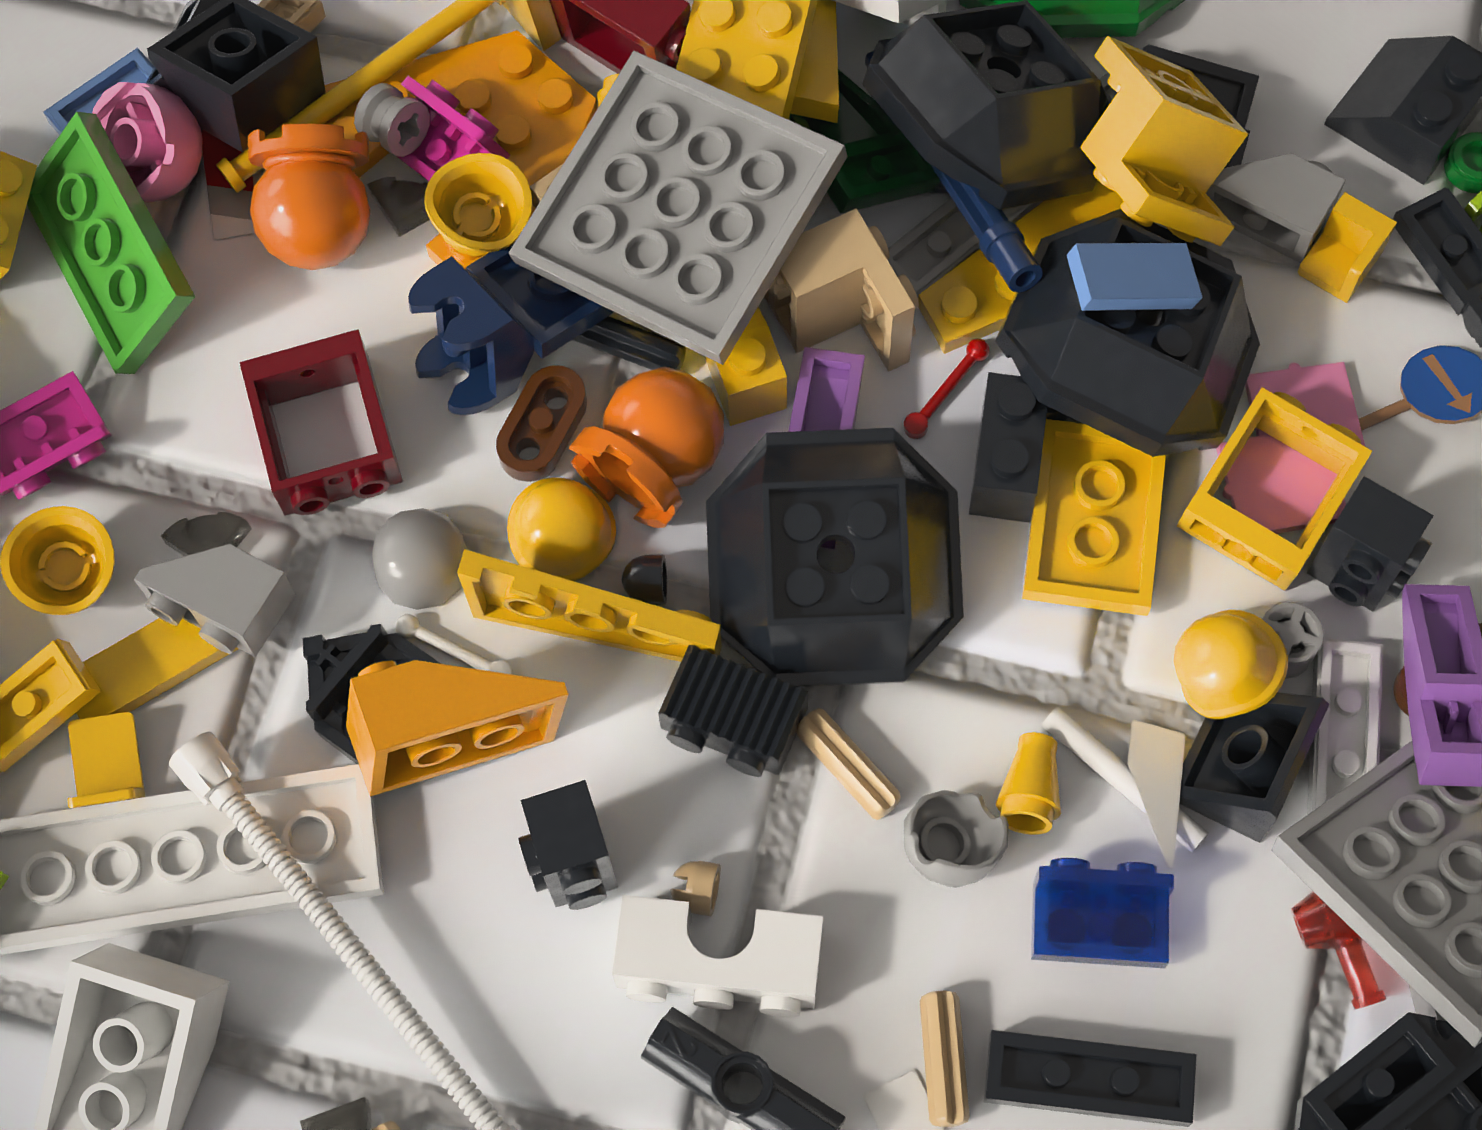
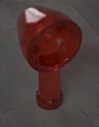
[1291,891,1386,1010]

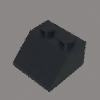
[147,0,326,153]
[1324,36,1482,185]

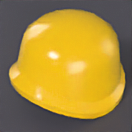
[424,153,532,256]
[507,477,616,581]
[0,506,115,615]
[1174,610,1288,719]

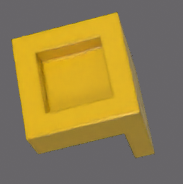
[1298,192,1397,303]

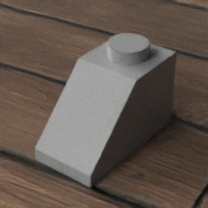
[1206,153,1346,263]

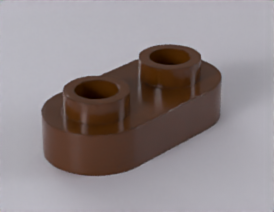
[496,365,587,482]

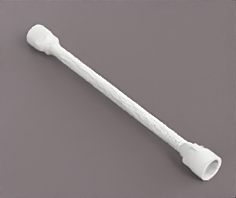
[169,732,517,1130]

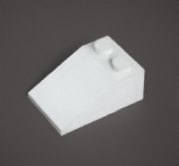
[34,943,229,1130]

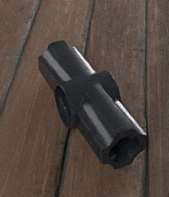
[641,1007,846,1130]

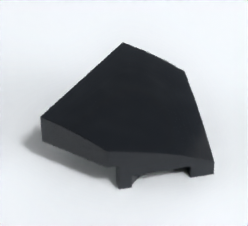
[302,624,441,764]

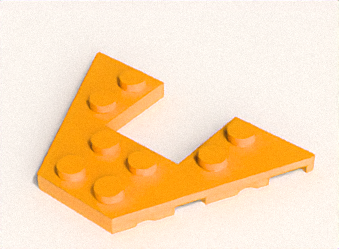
[325,30,598,267]

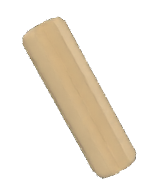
[797,708,901,820]
[920,991,970,1127]

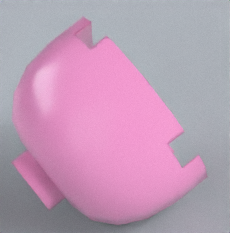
[92,82,203,202]

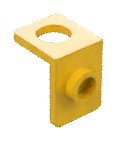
[67,712,145,808]

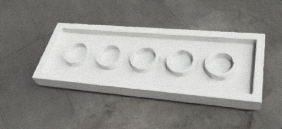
[0,764,384,955]

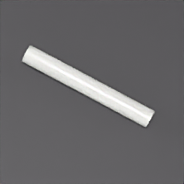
[1042,707,1209,853]

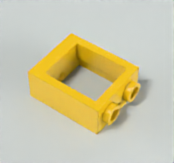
[1176,387,1372,591]

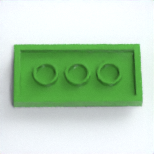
[27,111,196,374]

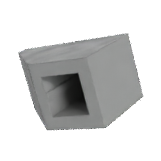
[134,544,296,657]

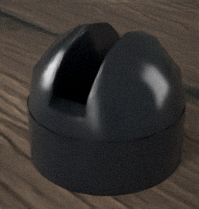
[621,554,667,605]

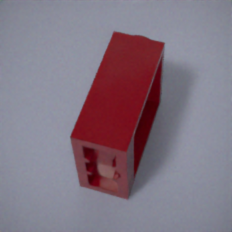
[549,0,691,74]
[239,329,403,516]

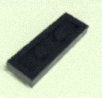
[984,1030,1197,1127]

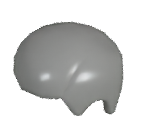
[372,508,466,610]
[904,790,1009,888]

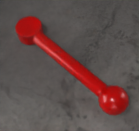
[904,338,990,439]

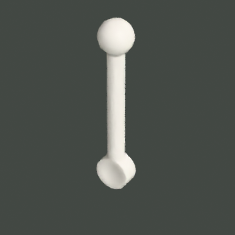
[395,614,514,675]

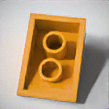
[346,660,569,797]

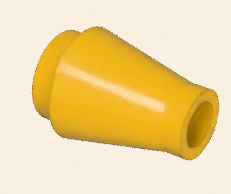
[996,732,1061,835]

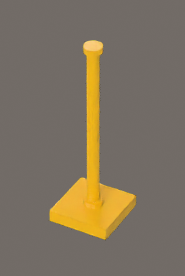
[216,0,562,193]

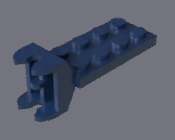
[408,244,615,415]

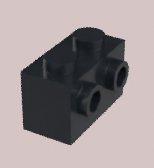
[1306,476,1434,612]
[518,780,618,910]

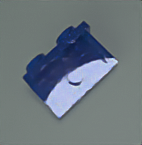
[1031,858,1174,968]

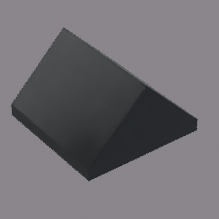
[1179,692,1330,843]

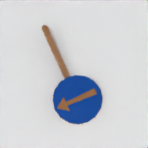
[1359,345,1482,431]

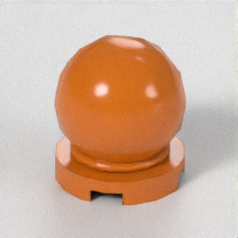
[248,124,371,270]
[569,367,724,528]

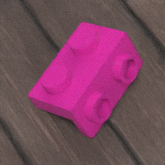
[394,75,510,182]
[0,371,112,500]

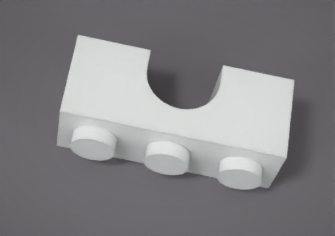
[612,895,823,1017]

